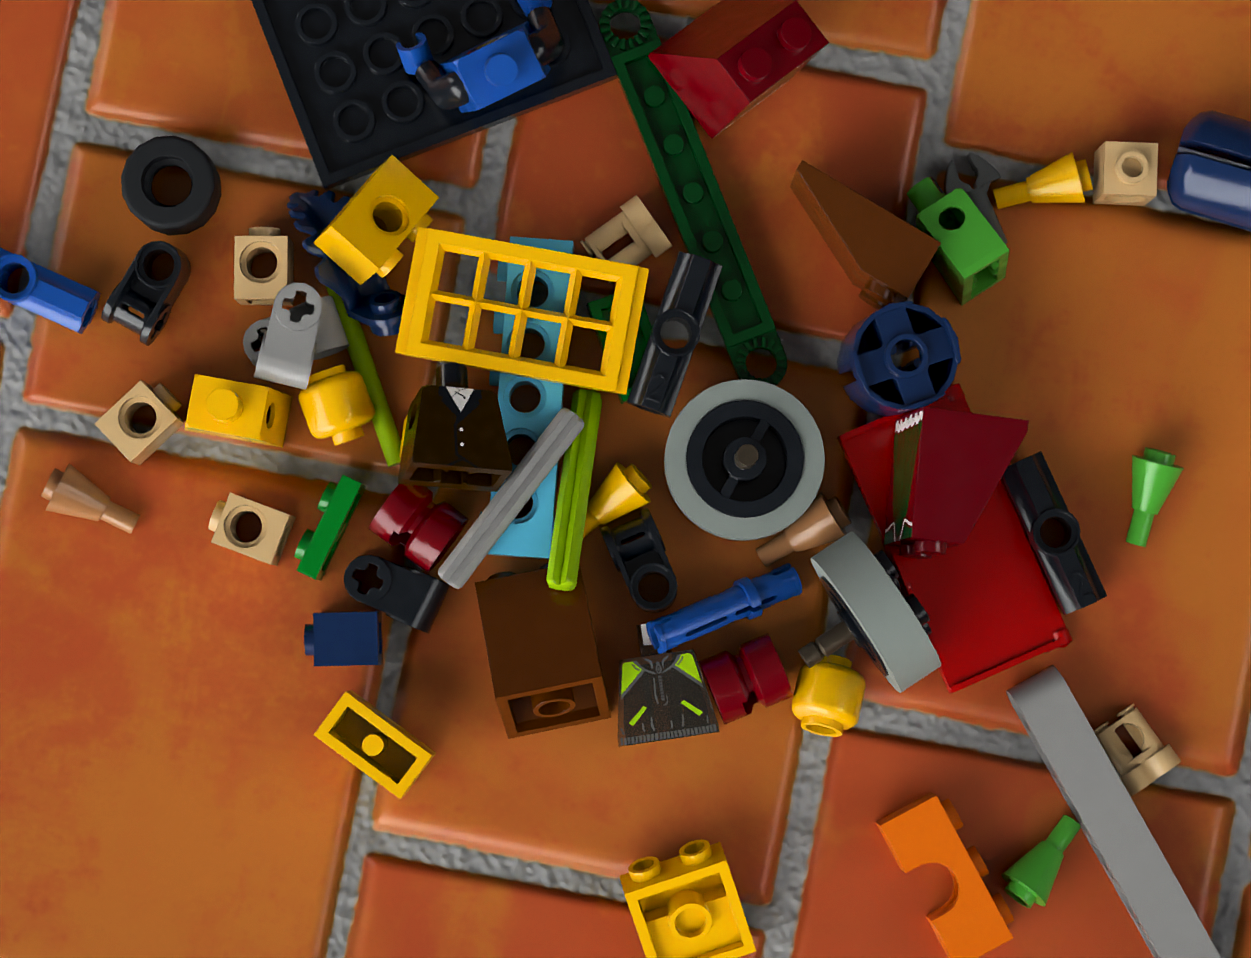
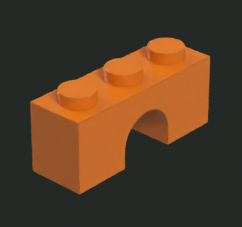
[875,792,1015,958]

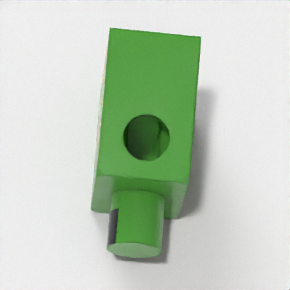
[907,176,1009,306]

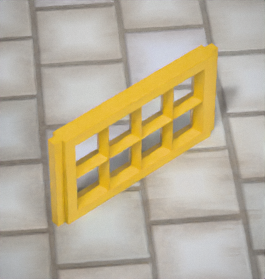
[395,227,649,395]

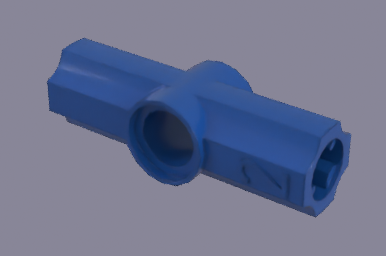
[0,248,101,334]

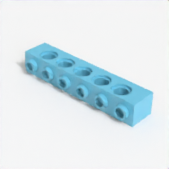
[479,236,574,559]

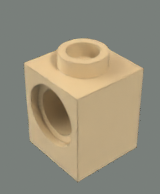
[1093,141,1158,206]
[234,227,294,306]
[95,380,186,465]
[208,492,296,566]

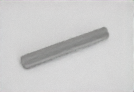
[438,407,584,589]

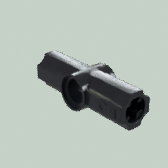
[626,251,723,418]
[1002,451,1107,615]

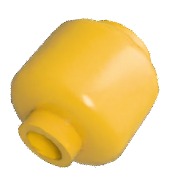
[298,364,375,446]
[792,655,866,737]

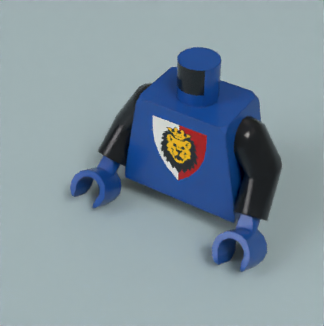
[396,0,563,113]

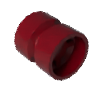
[368,484,469,573]
[699,633,793,724]

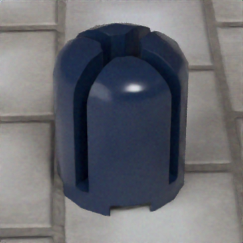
[1167,110,1251,231]
[837,301,961,416]

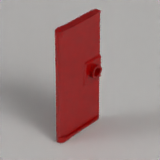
[837,383,1073,694]

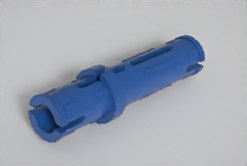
[646,563,802,654]

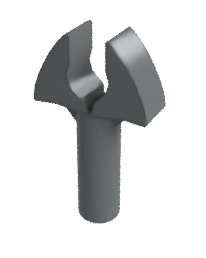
[944,152,1007,244]

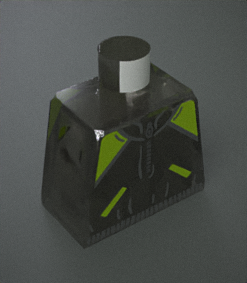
[618,624,719,747]

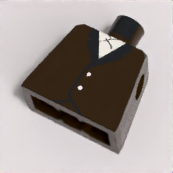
[398,363,512,492]

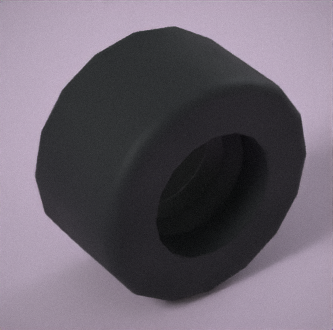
[121,135,221,235]

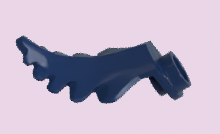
[286,190,406,336]

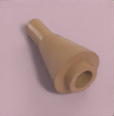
[41,463,140,534]
[756,492,852,567]

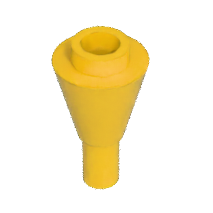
[993,152,1093,209]
[583,462,652,538]

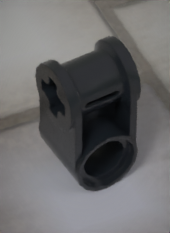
[101,241,191,346]
[599,508,678,613]
[344,555,450,633]

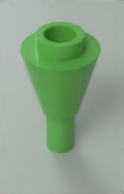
[1126,447,1184,547]
[1001,815,1081,908]

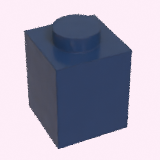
[304,611,383,666]

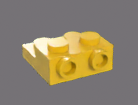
[620,839,756,958]

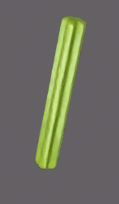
[546,389,602,591]

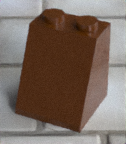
[475,563,611,739]

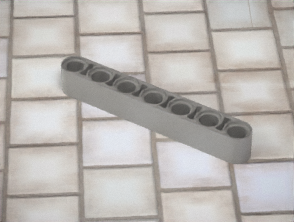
[1006,665,1221,958]

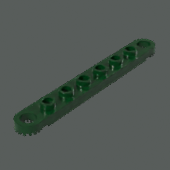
[599,0,788,386]

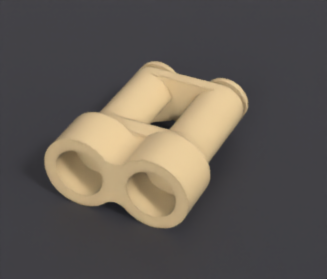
[580,195,673,284]
[1093,703,1181,796]

